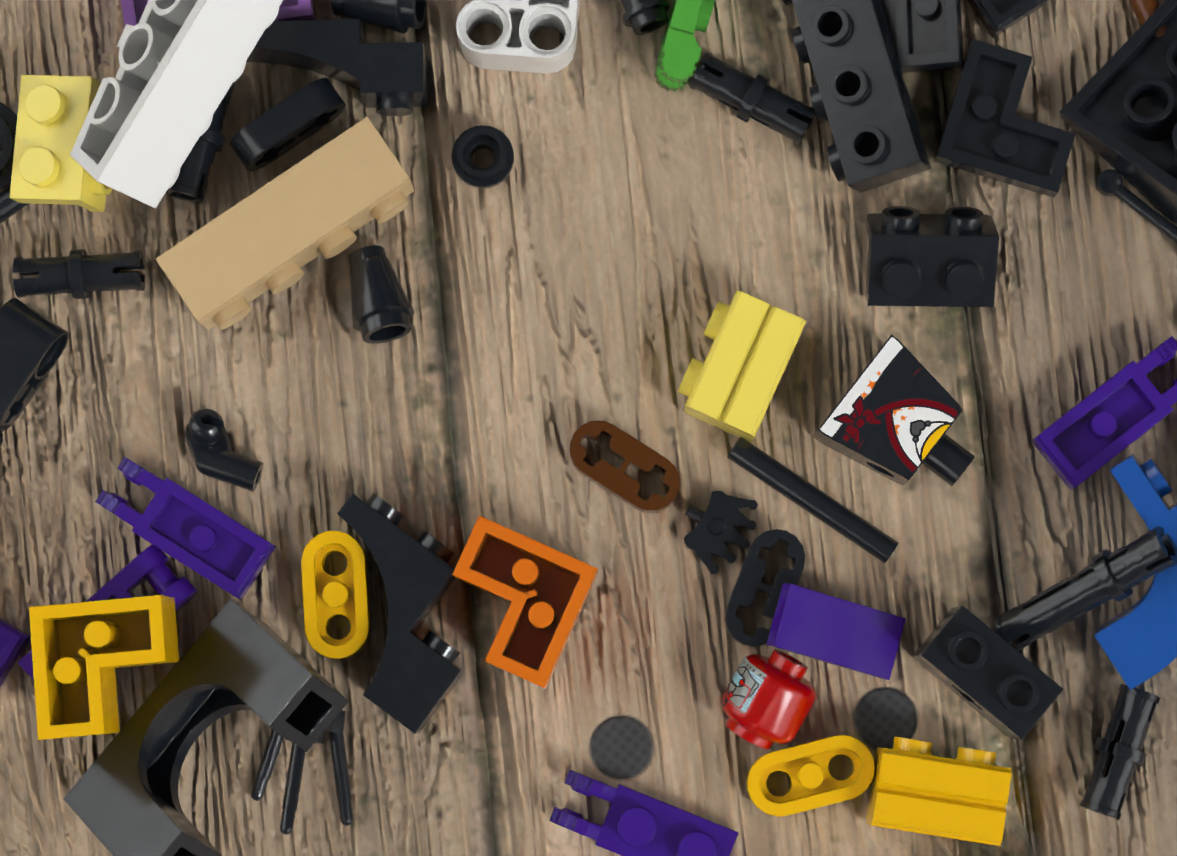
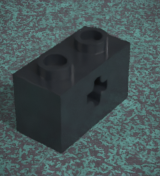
[912,605,1064,740]

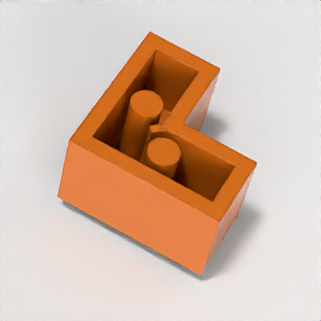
[452,515,598,689]

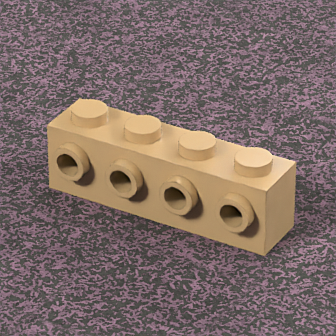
[155,117,415,331]

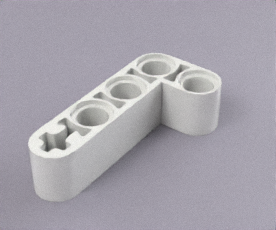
[456,0,580,74]

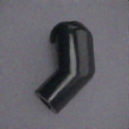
[185,408,264,492]

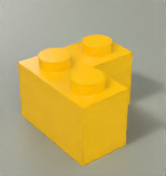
[29,595,179,740]

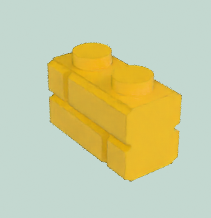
[866,737,1012,846]

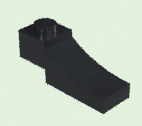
[246,19,428,116]

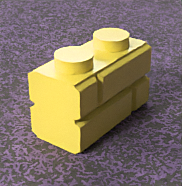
[678,290,807,442]

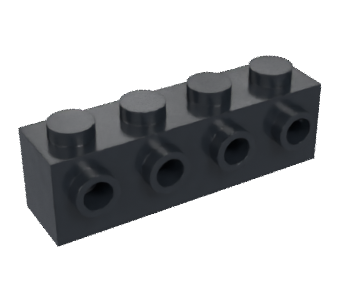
[783,0,932,193]

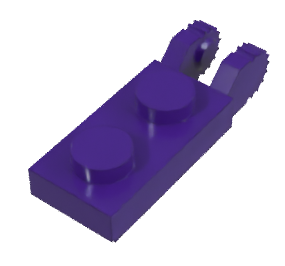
[1031,336,1177,490]
[95,456,276,600]
[549,769,738,856]

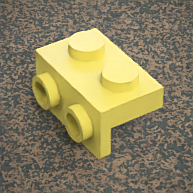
[9,75,112,212]

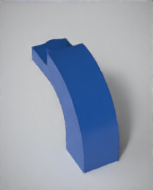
[1094,453,1177,690]

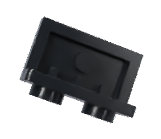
[866,206,999,307]

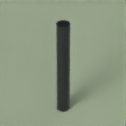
[727,437,899,564]

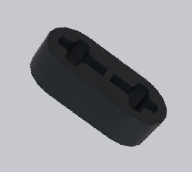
[230,78,346,171]
[724,529,805,647]

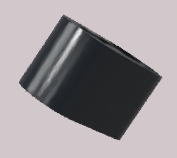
[0,298,69,432]

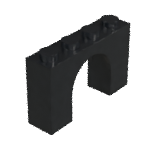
[63,599,349,856]

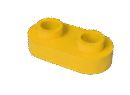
[301,531,371,659]
[746,735,875,817]

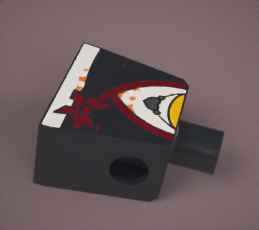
[813,334,975,486]

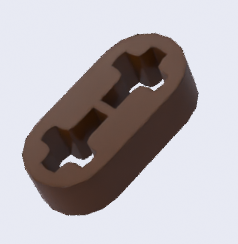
[570,421,680,513]

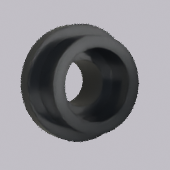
[452,125,514,189]

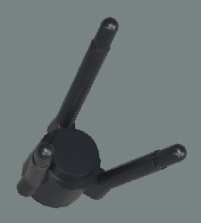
[251,710,353,835]

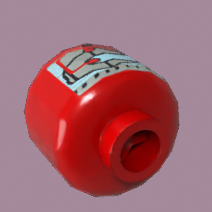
[721,649,817,750]

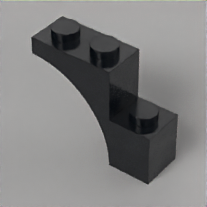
[337,493,465,734]

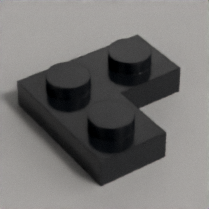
[934,39,1075,198]

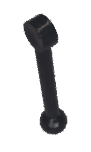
[1096,169,1177,243]

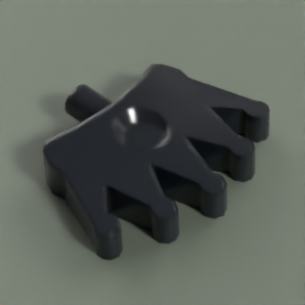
[684,491,758,574]

